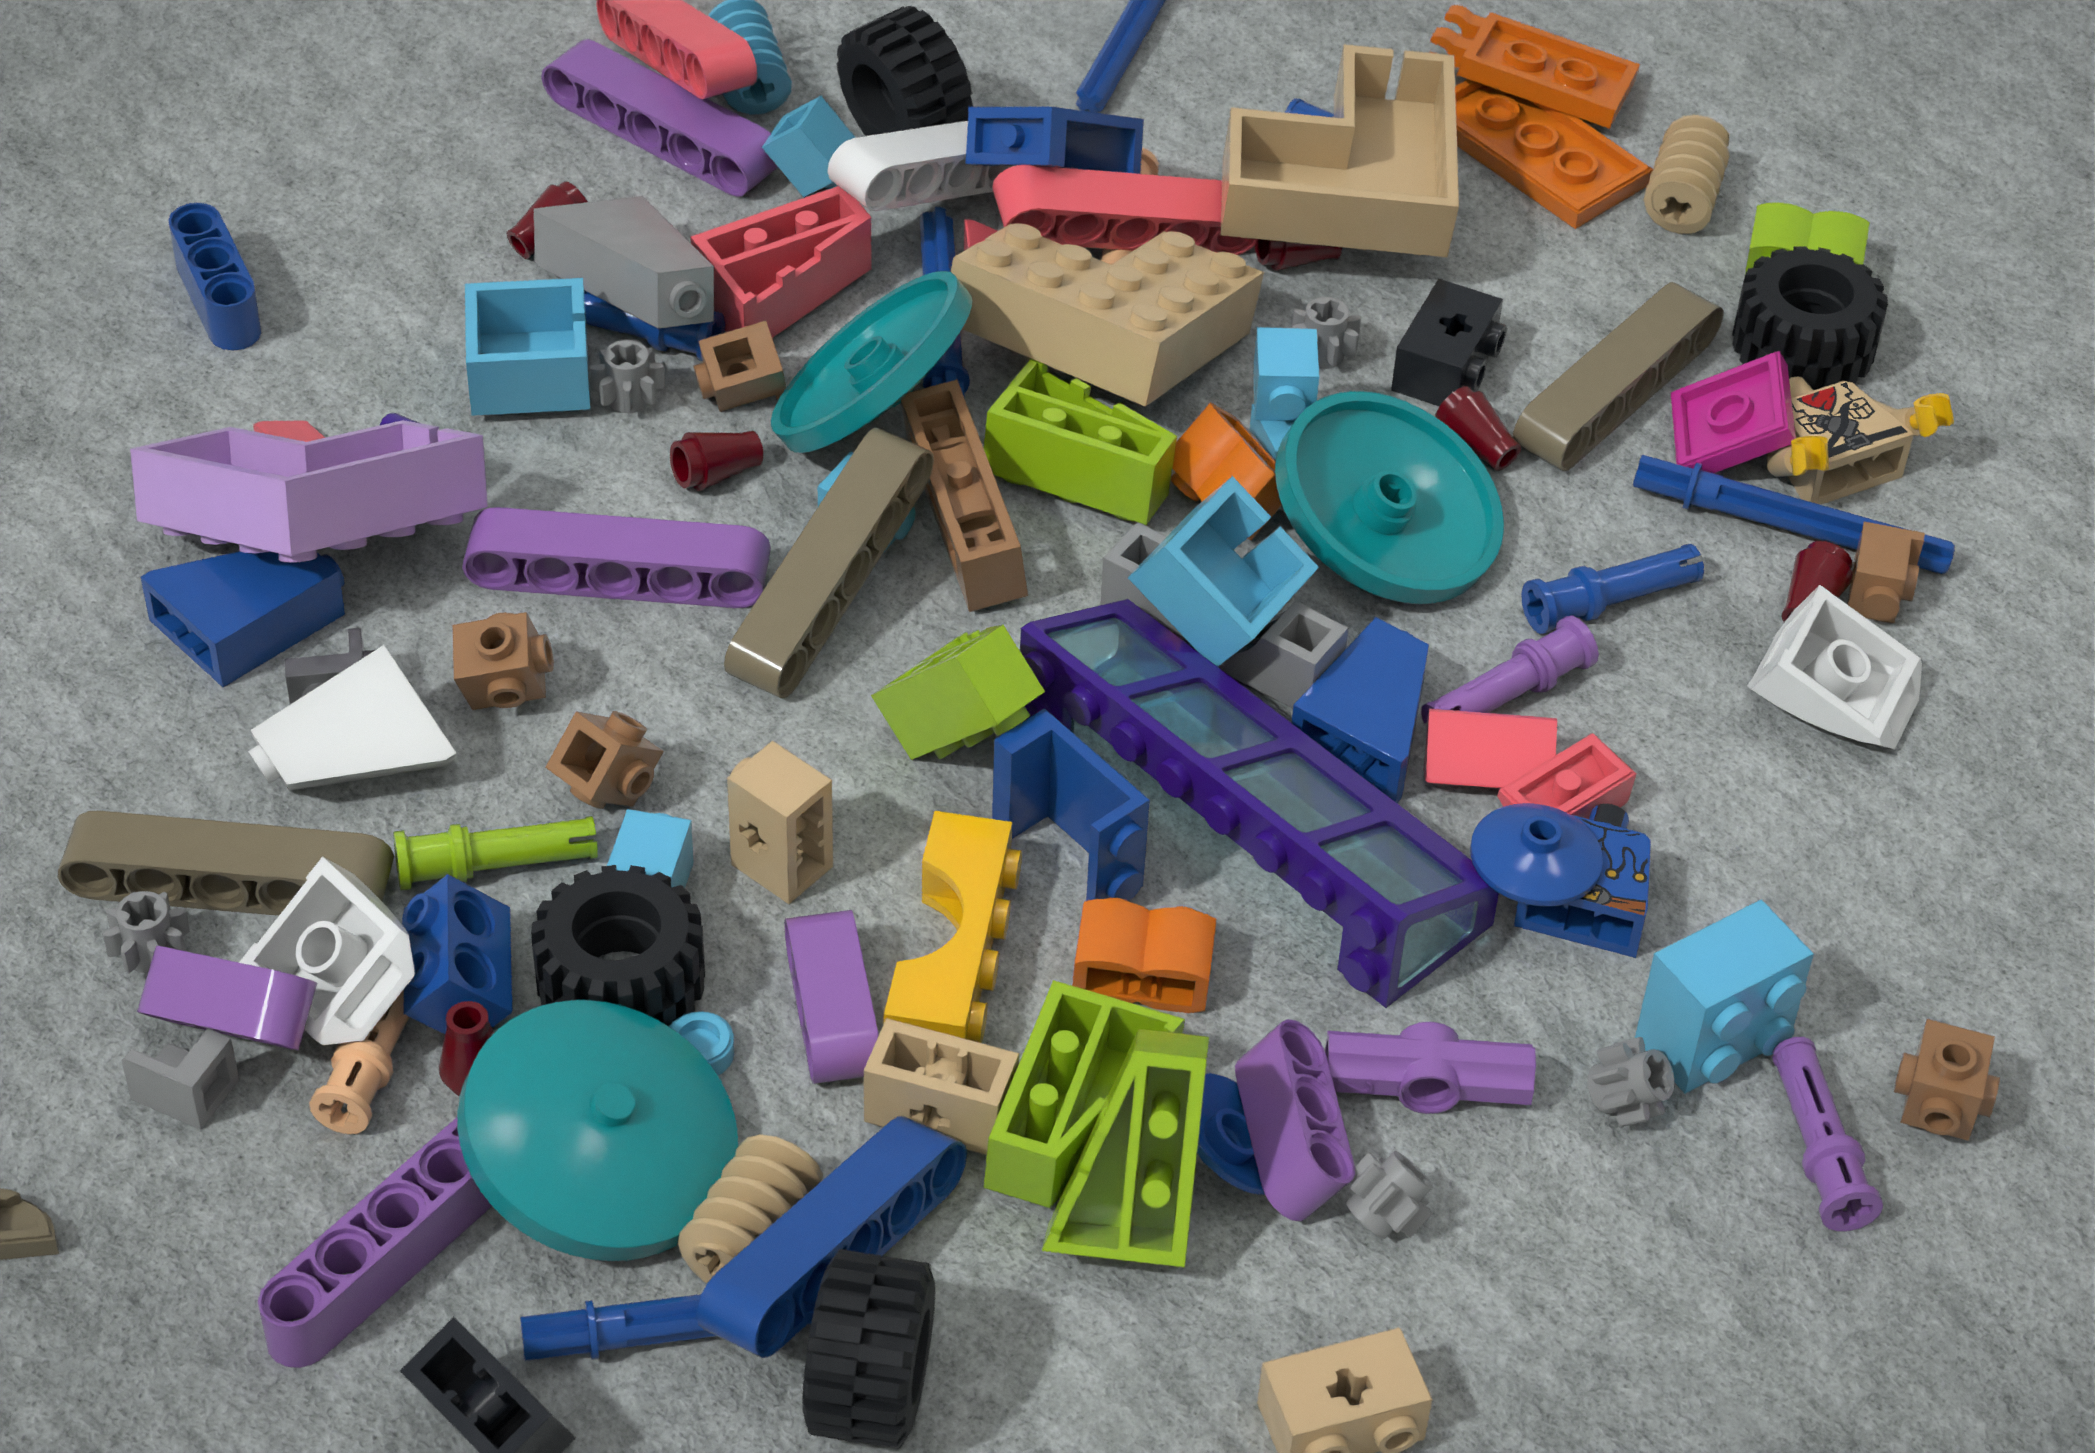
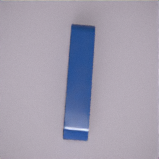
[696,1116,967,1358]

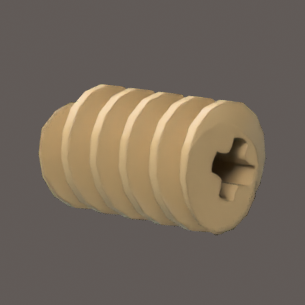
[1644,115,1730,234]
[678,1134,823,1284]

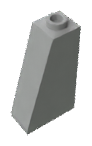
[534,196,714,329]

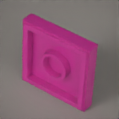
[1671,351,1796,473]

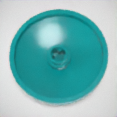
[771,271,972,453]
[1275,391,1504,604]
[457,1000,738,1261]

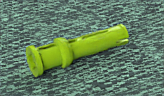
[393,816,598,891]

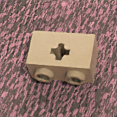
[727,741,833,904]
[864,1018,1019,1155]
[1257,1327,1432,1453]

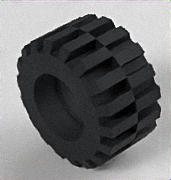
[837,6,973,136]
[1732,246,1888,390]
[531,865,705,1027]
[802,1249,935,1449]

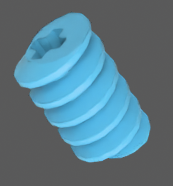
[708,0,792,115]

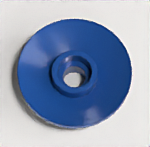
[1470,803,1603,907]
[1197,1073,1265,1195]

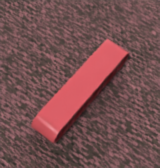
[596,0,757,99]
[992,165,1258,255]

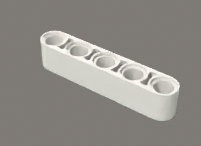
[827,121,1013,211]

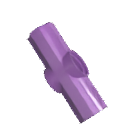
[1325,1022,1536,1114]

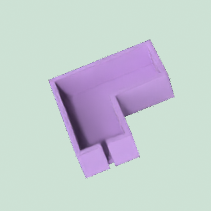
[130,420,488,562]

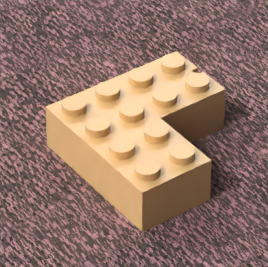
[1221,44,1459,257]
[951,224,1264,407]

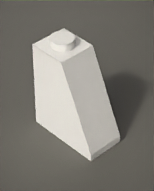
[248,645,456,791]

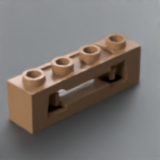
[900,380,1028,612]

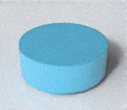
[669,1011,734,1076]

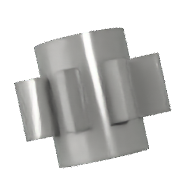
[1291,297,1361,369]
[590,340,665,413]
[102,891,190,973]
[1588,1037,1675,1127]
[1346,1151,1433,1239]

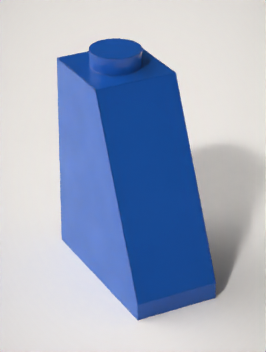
[141,551,345,687]
[1291,617,1429,803]

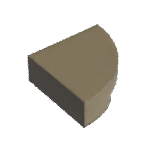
[0,1188,59,1260]

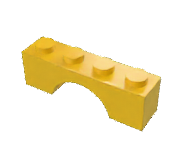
[884,811,1022,1043]

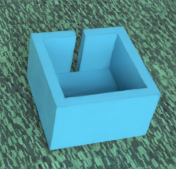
[465,278,591,416]
[1128,476,1319,667]
[1635,899,1814,1094]

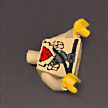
[1767,377,1954,505]

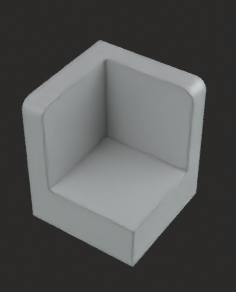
[122,1028,239,1130]

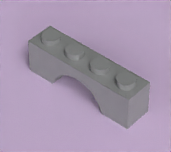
[1100,522,1349,708]

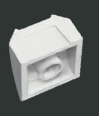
[1747,585,1922,749]
[239,856,415,1045]

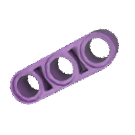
[784,910,879,1084]
[137,946,317,1051]
[1235,1019,1355,1221]

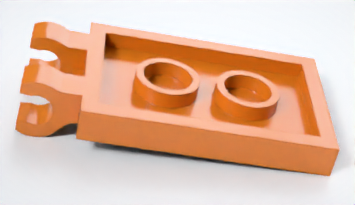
[1430,5,1641,129]

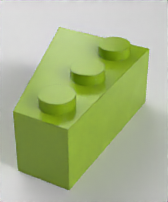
[983,359,1177,525]
[871,625,1045,760]
[983,980,1185,1208]
[1041,1029,1209,1267]

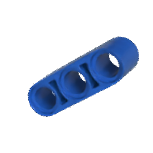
[168,202,262,351]

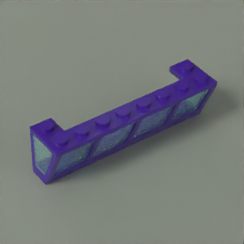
[1020,599,1499,1008]

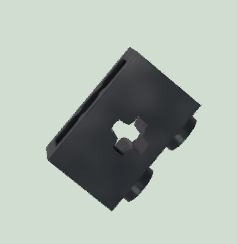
[1391,278,1507,407]
[400,1317,576,1453]

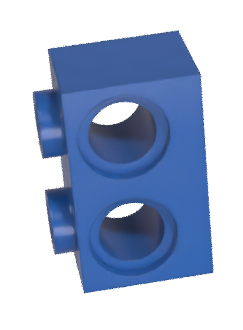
[402,874,513,1034]

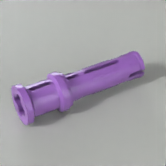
[1421,615,1599,724]
[1772,1037,1883,1231]

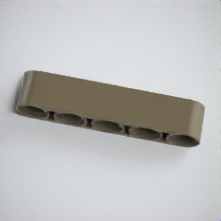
[1513,282,1724,471]
[724,428,934,699]
[58,811,394,916]

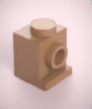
[693,321,786,412]
[1847,521,1925,624]

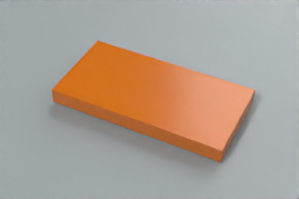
[1455,79,1653,229]

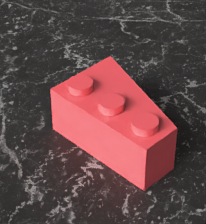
[691,186,871,338]

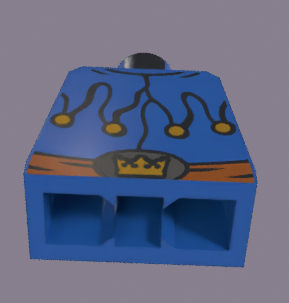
[1514,804,1651,958]

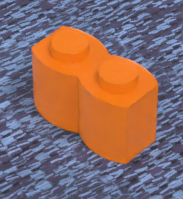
[1171,402,1282,540]
[1072,898,1217,1013]

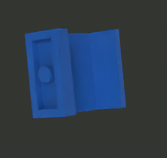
[965,107,1144,174]
[992,708,1150,901]

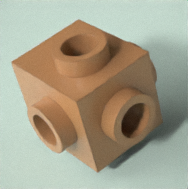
[452,612,554,710]
[545,711,664,809]
[1894,1019,2000,1141]

